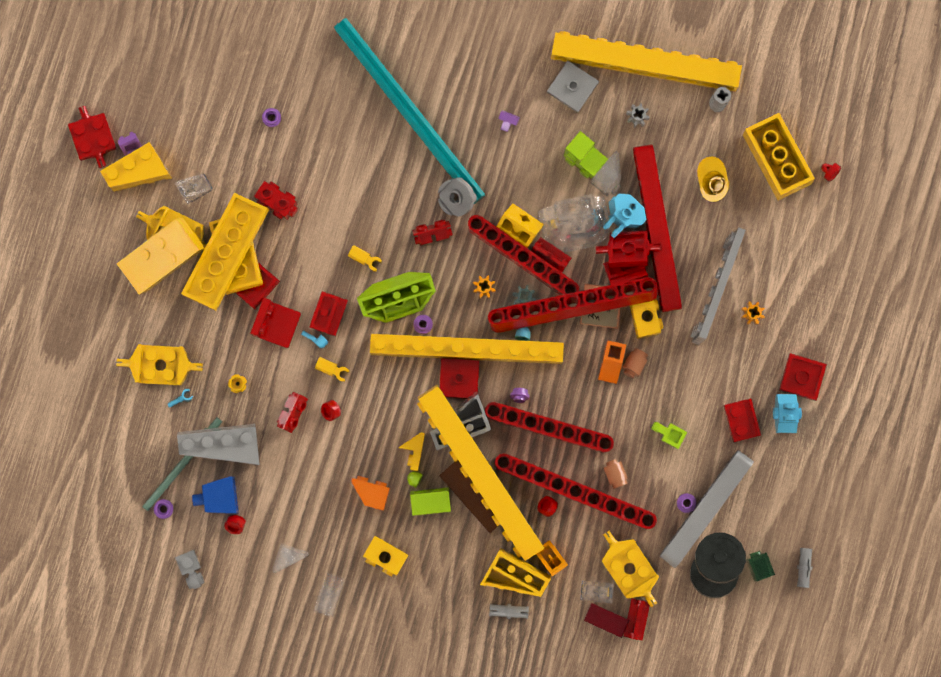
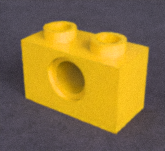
[630,299,663,339]
[363,536,409,577]

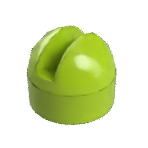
[407,471,423,488]

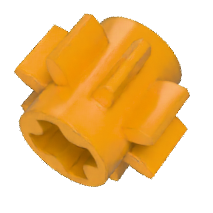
[473,275,496,299]
[741,301,765,325]

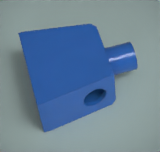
[192,476,239,514]

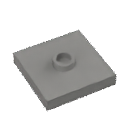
[547,61,599,113]

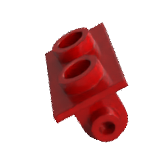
[412,220,453,246]
[531,237,572,272]
[277,392,308,433]
[623,598,650,641]

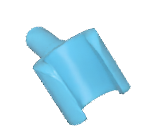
[301,331,328,348]
[167,389,193,408]

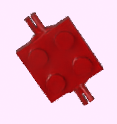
[68,106,117,168]
[596,230,662,267]

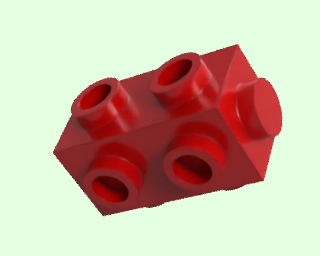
[254,181,298,220]

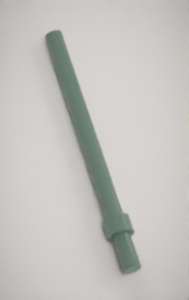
[142,417,223,511]

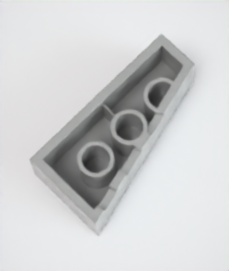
[177,424,259,465]

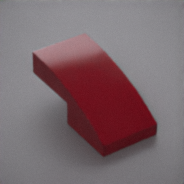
[584,603,630,638]

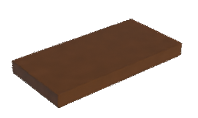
[439,460,519,533]

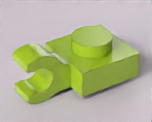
[651,422,687,449]

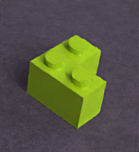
[564,131,608,180]

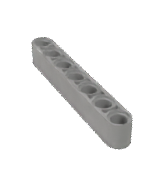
[659,450,754,568]

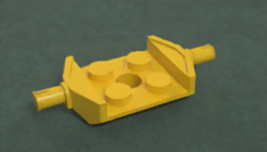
[136,206,207,251]
[116,344,203,386]
[601,530,659,607]

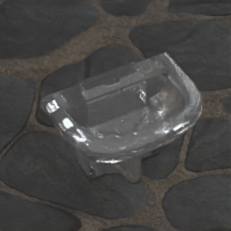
[538,194,610,251]

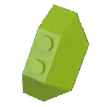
[357,272,436,323]

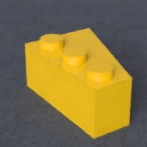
[100,142,172,191]
[480,548,551,597]

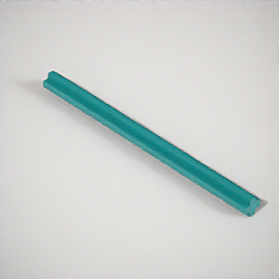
[334,18,485,204]

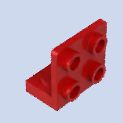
[250,298,301,348]

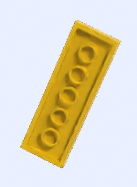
[181,193,269,311]

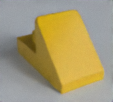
[399,432,425,472]

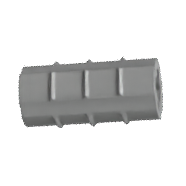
[709,87,731,112]

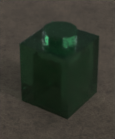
[746,550,775,582]

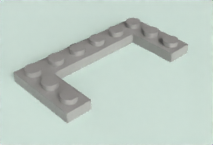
[690,227,746,345]

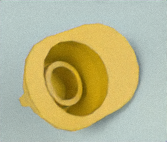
[697,156,730,202]

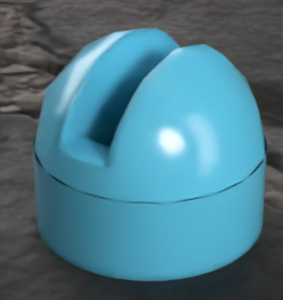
[515,327,531,341]

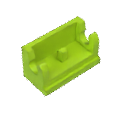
[410,487,451,516]

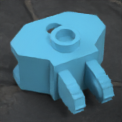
[602,193,646,238]
[773,394,802,433]

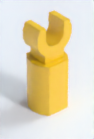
[348,245,382,272]
[315,357,350,382]

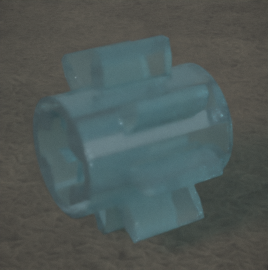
[513,285,536,304]

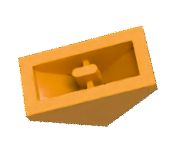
[536,540,568,576]

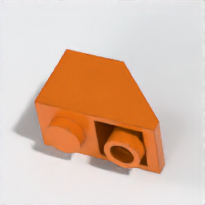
[598,340,626,384]
[351,475,390,511]

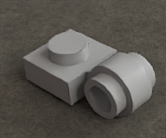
[175,550,205,589]

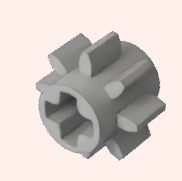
[626,103,650,128]

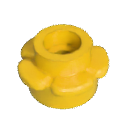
[228,374,247,393]

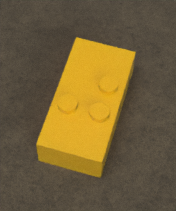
[743,113,815,201]
[117,217,205,295]

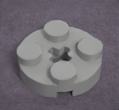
[438,177,476,217]

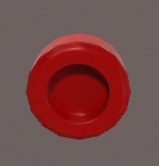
[821,163,841,182]
[321,400,341,421]
[537,496,558,517]
[224,515,246,534]

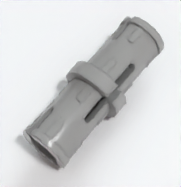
[797,548,813,588]
[489,604,529,619]

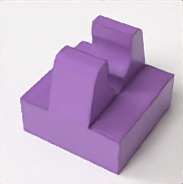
[498,110,520,132]
[118,132,142,156]

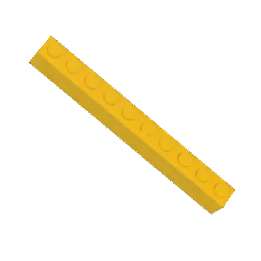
[551,31,742,92]
[370,334,564,364]
[417,385,544,561]

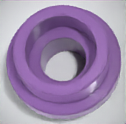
[262,108,281,127]
[414,315,433,334]
[510,388,530,403]
[677,493,696,513]
[154,499,174,519]

